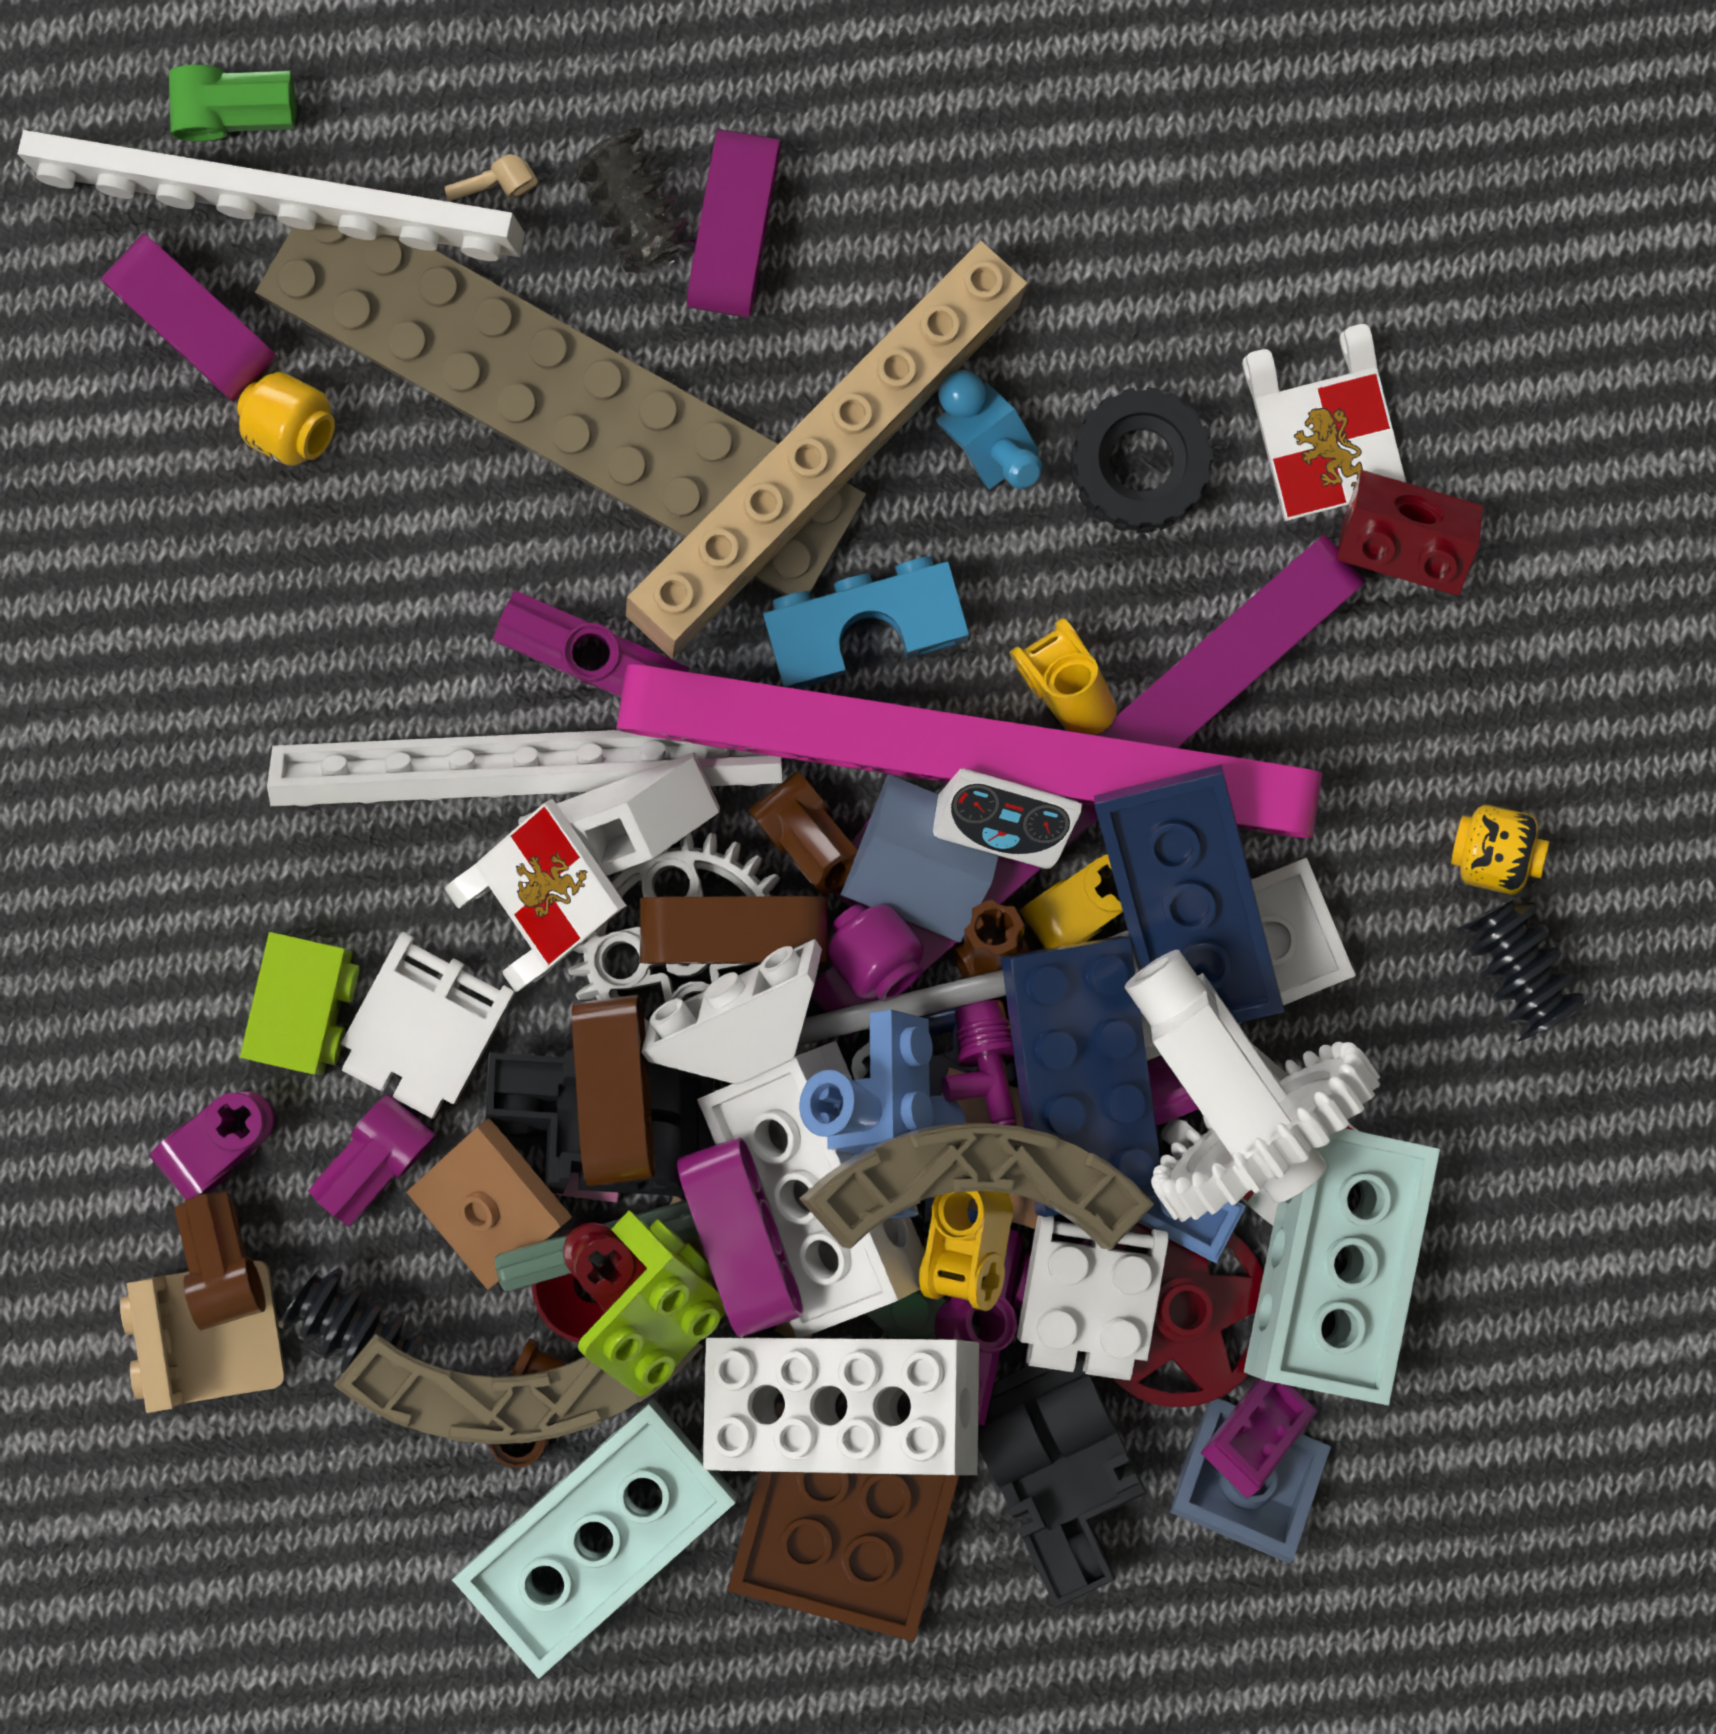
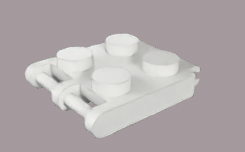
[341,932,515,1118]
[1017,1215,1168,1381]

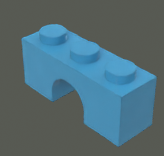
[763,556,969,689]

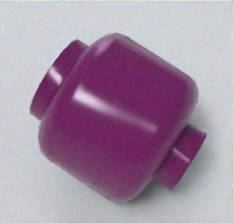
[828,903,924,1002]

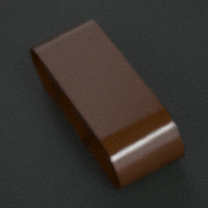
[640,896,828,964]
[572,995,655,1186]

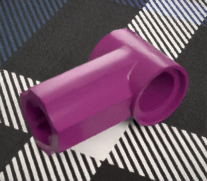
[308,1093,436,1227]

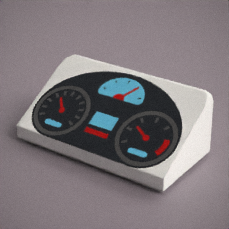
[933,768,1082,869]

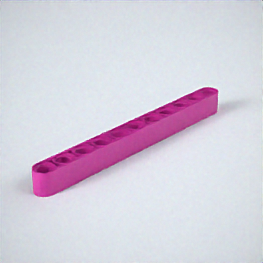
[616,664,1323,838]

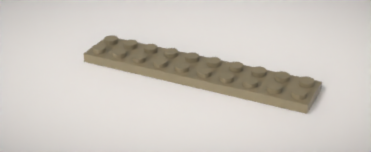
[255,223,866,596]

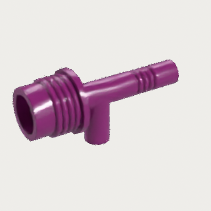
[942,1000,1017,1126]

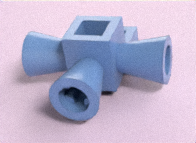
[799,1009,966,1219]

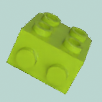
[578,1210,726,1397]

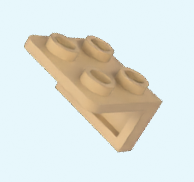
[120,1260,286,1413]

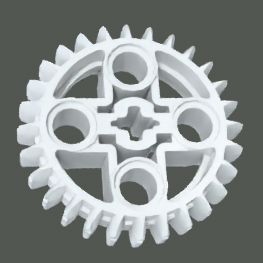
[568,833,780,1033]

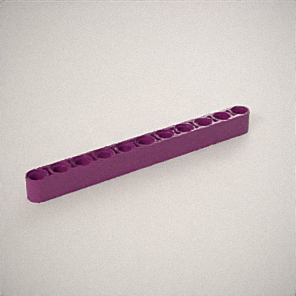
[811,534,1367,1039]

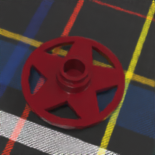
[1108,1222,1263,1407]

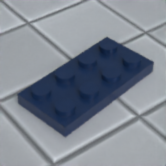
[1094,765,1284,1023]
[1001,936,1160,1217]

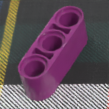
[687,129,781,318]
[100,233,277,403]
[677,1137,803,1337]

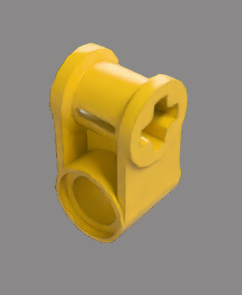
[1009,617,1117,735]
[1018,854,1123,949]
[919,1191,1013,1311]

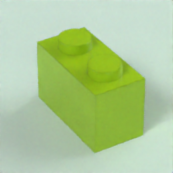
[239,932,359,1075]

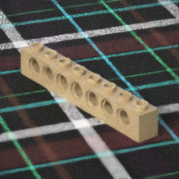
[626,240,1027,660]

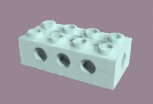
[1244,1129,1440,1406]
[452,1398,738,1679]

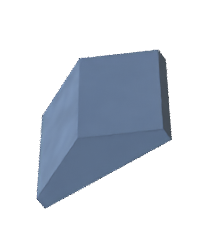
[841,775,999,942]
[1170,1398,1331,1564]

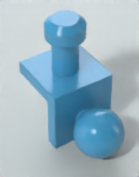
[936,370,1043,490]

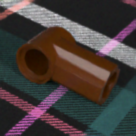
[748,771,858,896]
[952,899,1030,979]
[174,1192,266,1330]

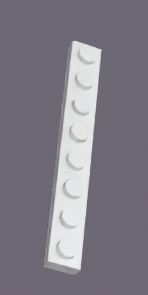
[17,130,525,261]
[267,730,782,806]

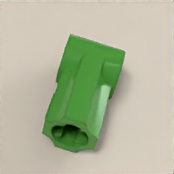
[169,65,297,142]

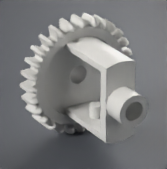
[1124,950,1380,1222]

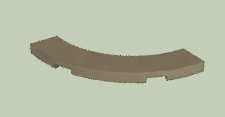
[799,1122,1154,1250]
[333,1333,703,1444]

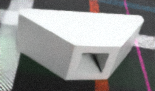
[518,752,720,876]
[641,939,822,1085]

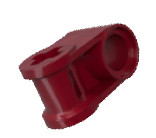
[562,1222,647,1314]

